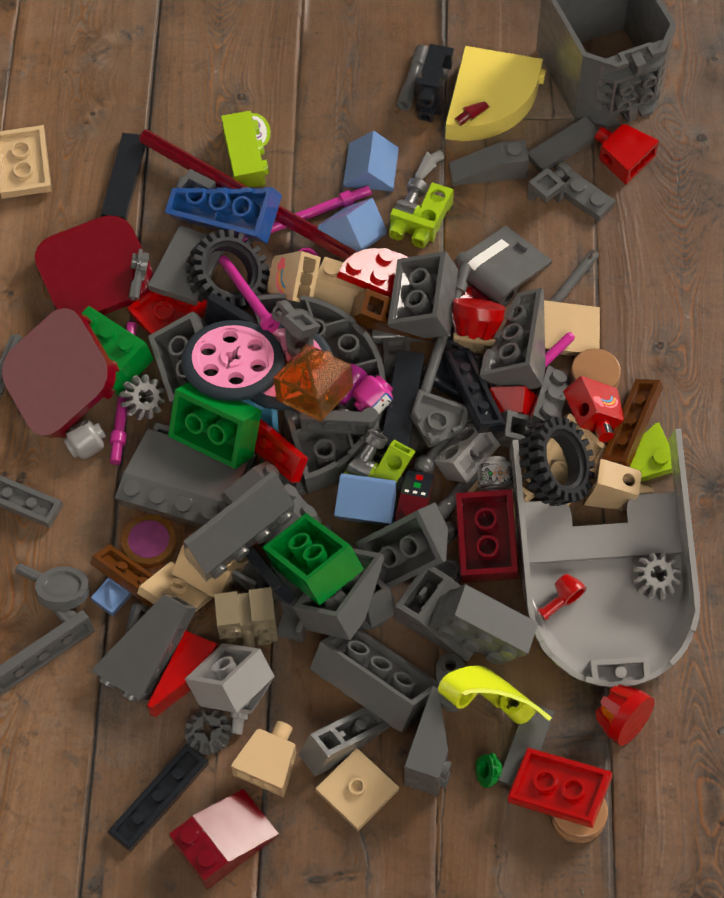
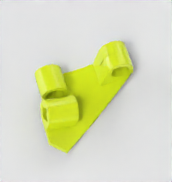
[438,665,552,724]

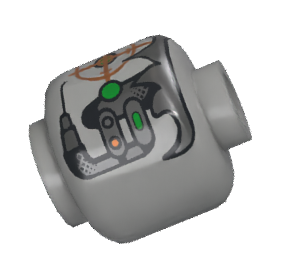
[64,419,106,460]
[477,456,513,491]

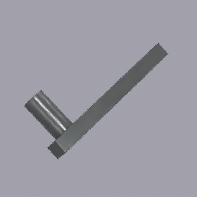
[0,609,95,696]

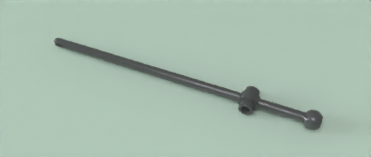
[413,250,598,474]

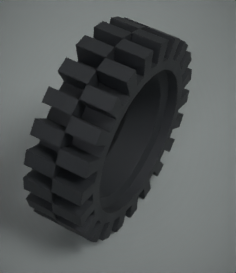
[185,230,269,310]
[519,416,595,507]

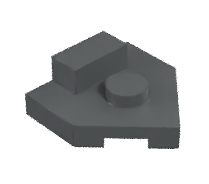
[410,390,469,448]

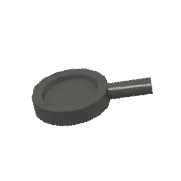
[15,563,89,611]

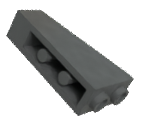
[92,594,197,702]

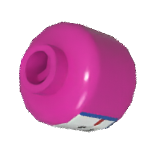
[352,375,393,415]

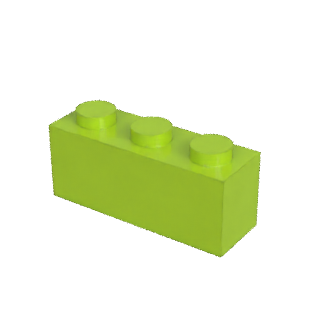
[221,110,269,188]

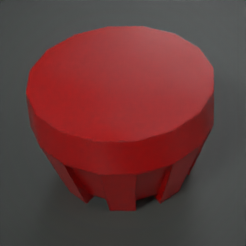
[452,298,506,340]
[595,684,655,746]

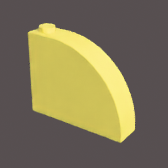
[445,46,546,141]

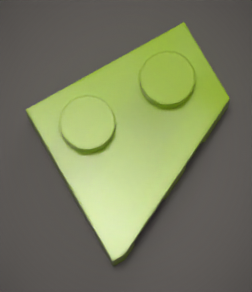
[630,422,672,482]

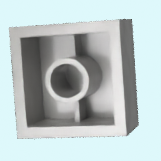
[185,643,274,734]

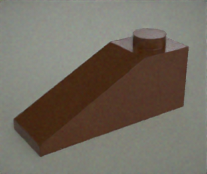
[350,289,432,342]

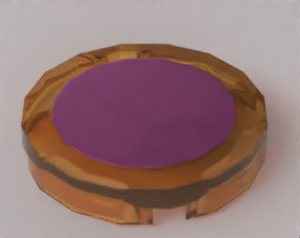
[121,514,177,568]

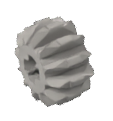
[119,375,166,420]
[633,552,681,601]

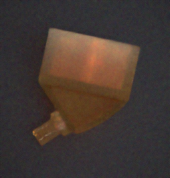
[273,343,353,422]

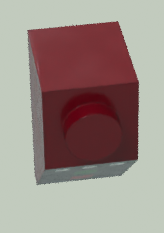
[395,470,435,521]

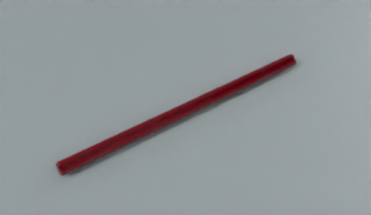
[139,129,357,261]

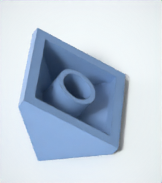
[343,131,399,191]
[318,198,387,252]
[334,473,396,526]

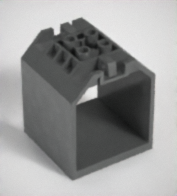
[536,0,676,129]

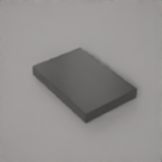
[148,226,225,306]

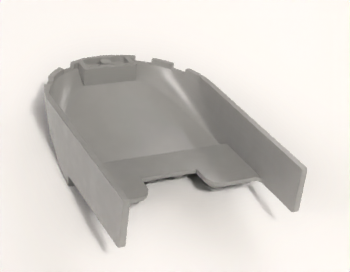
[509,429,700,688]

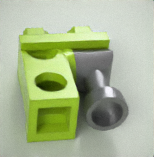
[389,178,453,249]
[344,429,416,483]

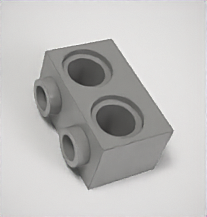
[433,423,500,483]

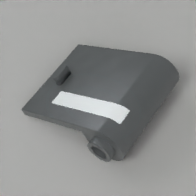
[454,226,552,307]

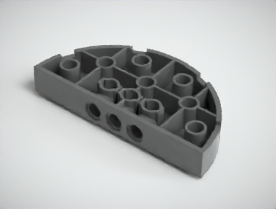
[253,294,386,494]

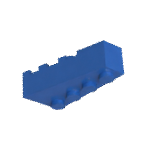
[165,187,282,244]

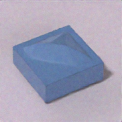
[91,577,131,617]

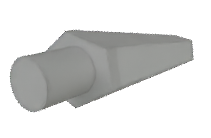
[414,150,444,180]

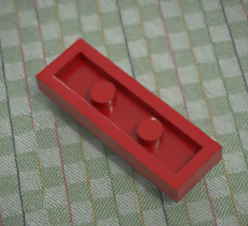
[255,418,308,483]

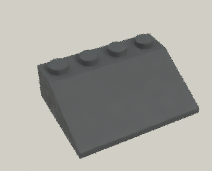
[115,429,250,529]

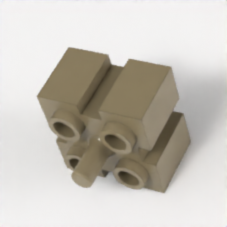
[214,587,278,648]

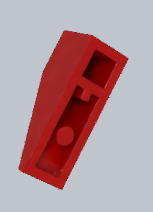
[147,631,218,717]

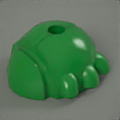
[475,753,502,788]

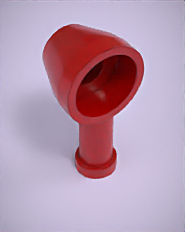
[537,574,587,621]

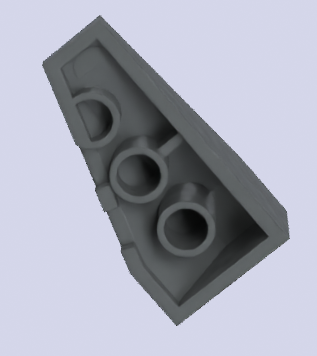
[480,288,546,389]

